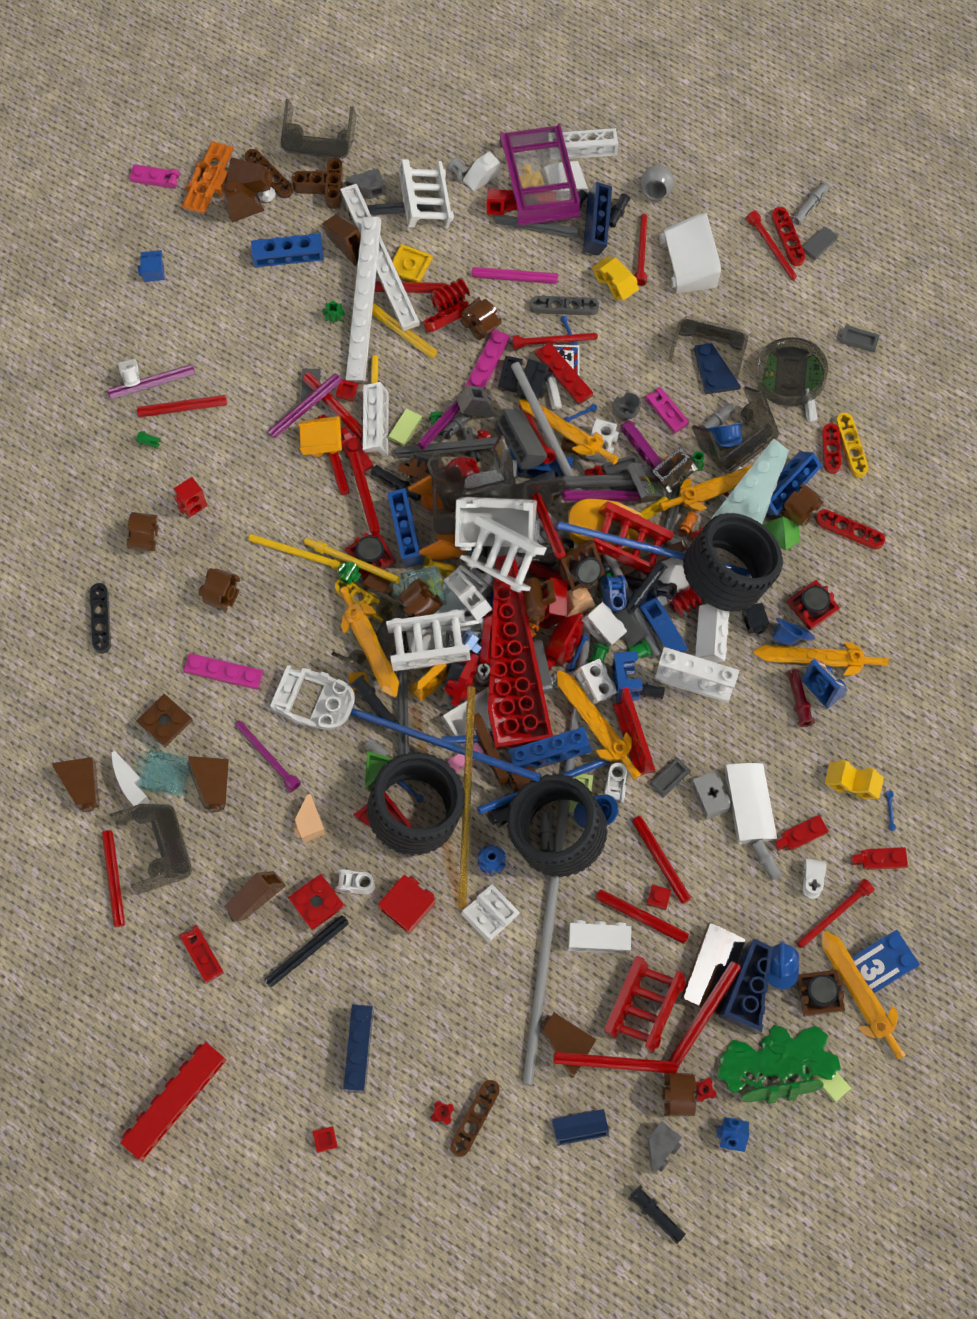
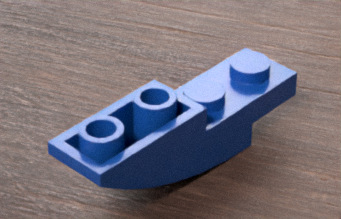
[639,593,688,652]

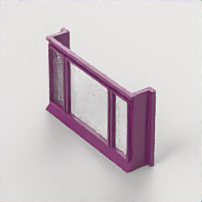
[499,124,580,226]

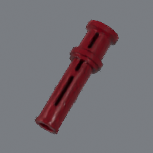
[787,669,815,727]

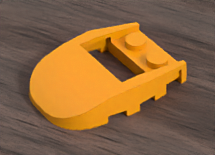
[568,499,642,554]

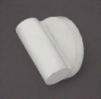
[258,187,276,202]

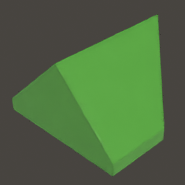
[762,517,800,550]
[365,751,393,792]

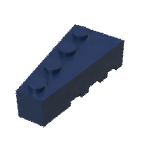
[718,939,773,1034]

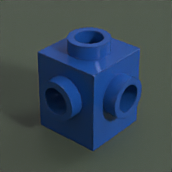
[477,844,506,877]
[716,1117,749,1152]

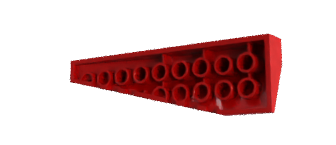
[488,555,553,748]

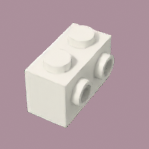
[582,602,627,647]

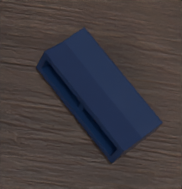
[552,1109,609,1146]

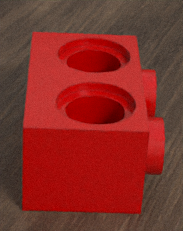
[173,477,207,518]

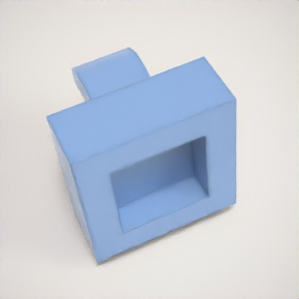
[462,629,482,653]

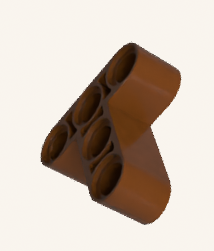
[291,158,344,209]

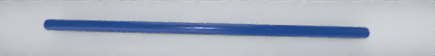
[556,521,750,577]
[350,708,541,782]

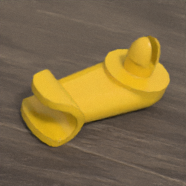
[422,557,457,577]

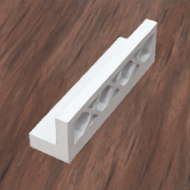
[548,128,618,160]
[363,382,389,456]

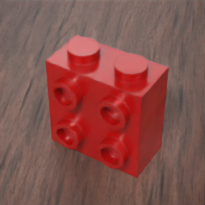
[533,577,567,629]
[378,874,435,934]

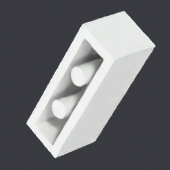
[695,604,729,663]
[568,920,631,954]

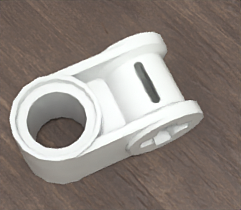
[118,359,140,387]
[605,763,627,803]
[803,858,826,899]
[335,869,375,894]

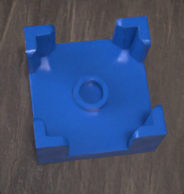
[611,651,643,702]

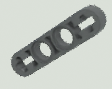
[530,296,599,315]

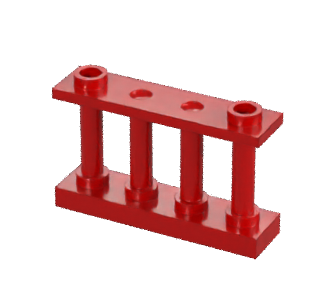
[592,501,674,576]
[604,955,686,1054]

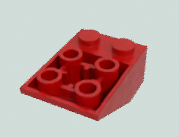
[544,613,584,667]

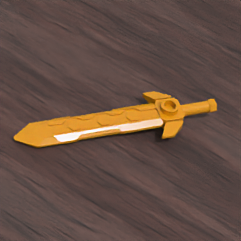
[519,399,619,465]
[659,465,753,512]
[339,587,399,697]
[753,642,889,676]
[557,670,641,780]
[822,931,906,1060]

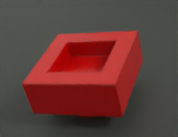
[336,379,359,402]
[646,884,671,910]
[313,1126,338,1153]

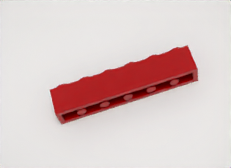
[120,1042,227,1161]

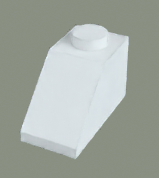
[463,151,500,192]

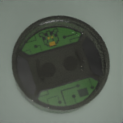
[755,337,828,406]

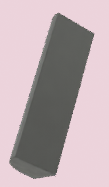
[497,408,547,469]

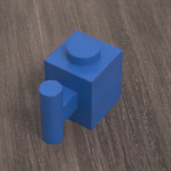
[138,250,165,282]

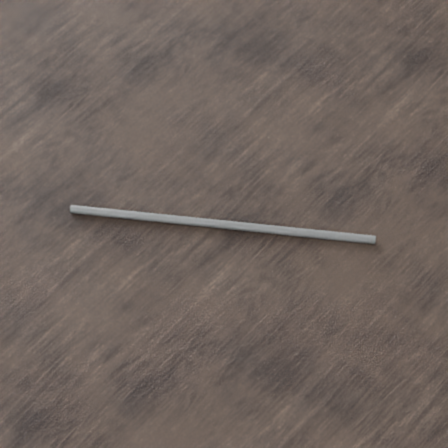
[511,362,662,658]

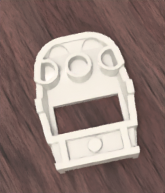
[270,665,355,730]

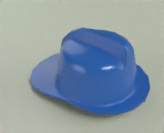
[701,423,744,448]
[772,617,815,646]
[574,794,619,828]
[768,941,799,990]

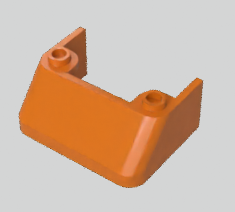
[408,475,467,561]

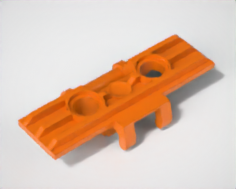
[182,141,234,214]

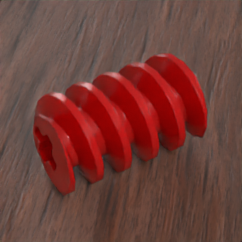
[430,278,470,312]
[667,585,703,616]

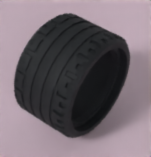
[683,513,783,612]
[367,752,465,856]
[506,774,608,877]

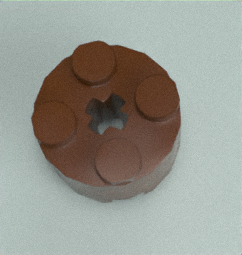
[460,297,502,340]
[781,483,824,526]
[127,512,159,551]
[199,568,240,611]
[398,578,443,617]
[662,1073,696,1117]

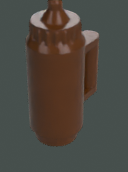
[523,578,556,625]

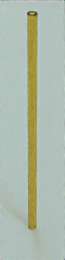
[459,686,475,908]

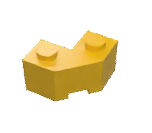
[591,256,639,301]
[825,760,884,799]

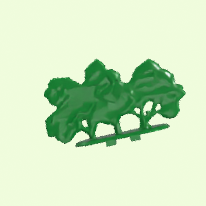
[716,1025,841,1104]

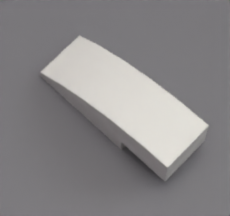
[443,569,492,621]
[111,751,150,812]

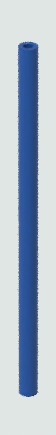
[477,758,614,815]

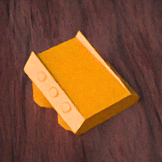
[298,416,342,458]
[410,664,448,701]

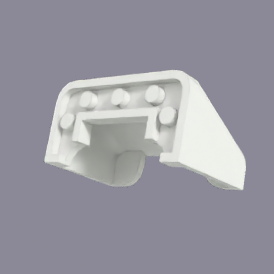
[659,213,721,294]
[455,497,537,553]

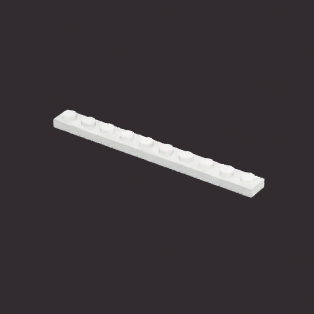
[340,184,420,331]
[346,217,381,383]

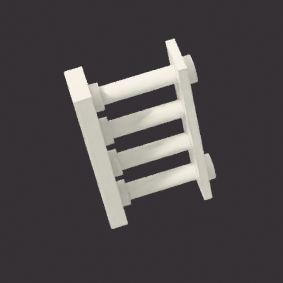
[398,159,454,228]
[460,516,547,592]
[386,610,471,671]
[655,647,740,703]

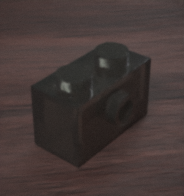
[652,447,697,493]

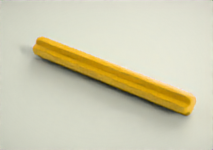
[372,303,437,359]

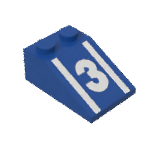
[802,659,848,709]
[852,930,920,993]

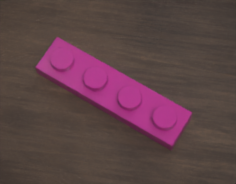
[465,330,510,390]
[184,653,264,690]

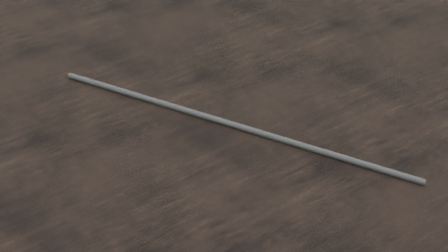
[522,488,609,1086]

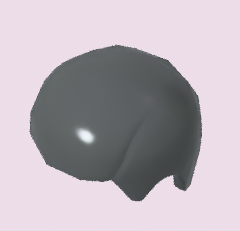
[612,392,641,420]

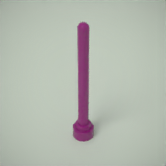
[235,720,301,793]

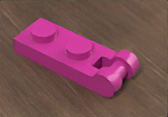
[129,164,180,189]
[644,387,689,434]

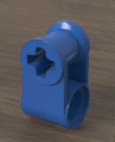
[601,575,627,612]

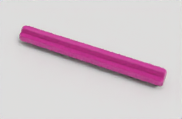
[472,267,558,284]

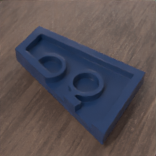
[694,343,741,395]

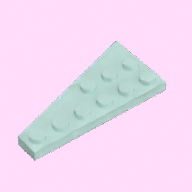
[711,439,789,524]

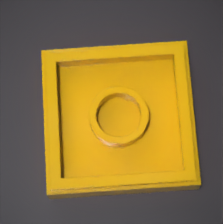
[392,244,433,282]

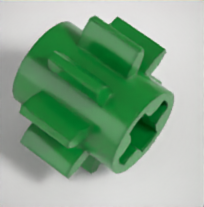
[322,300,345,324]
[336,561,361,585]

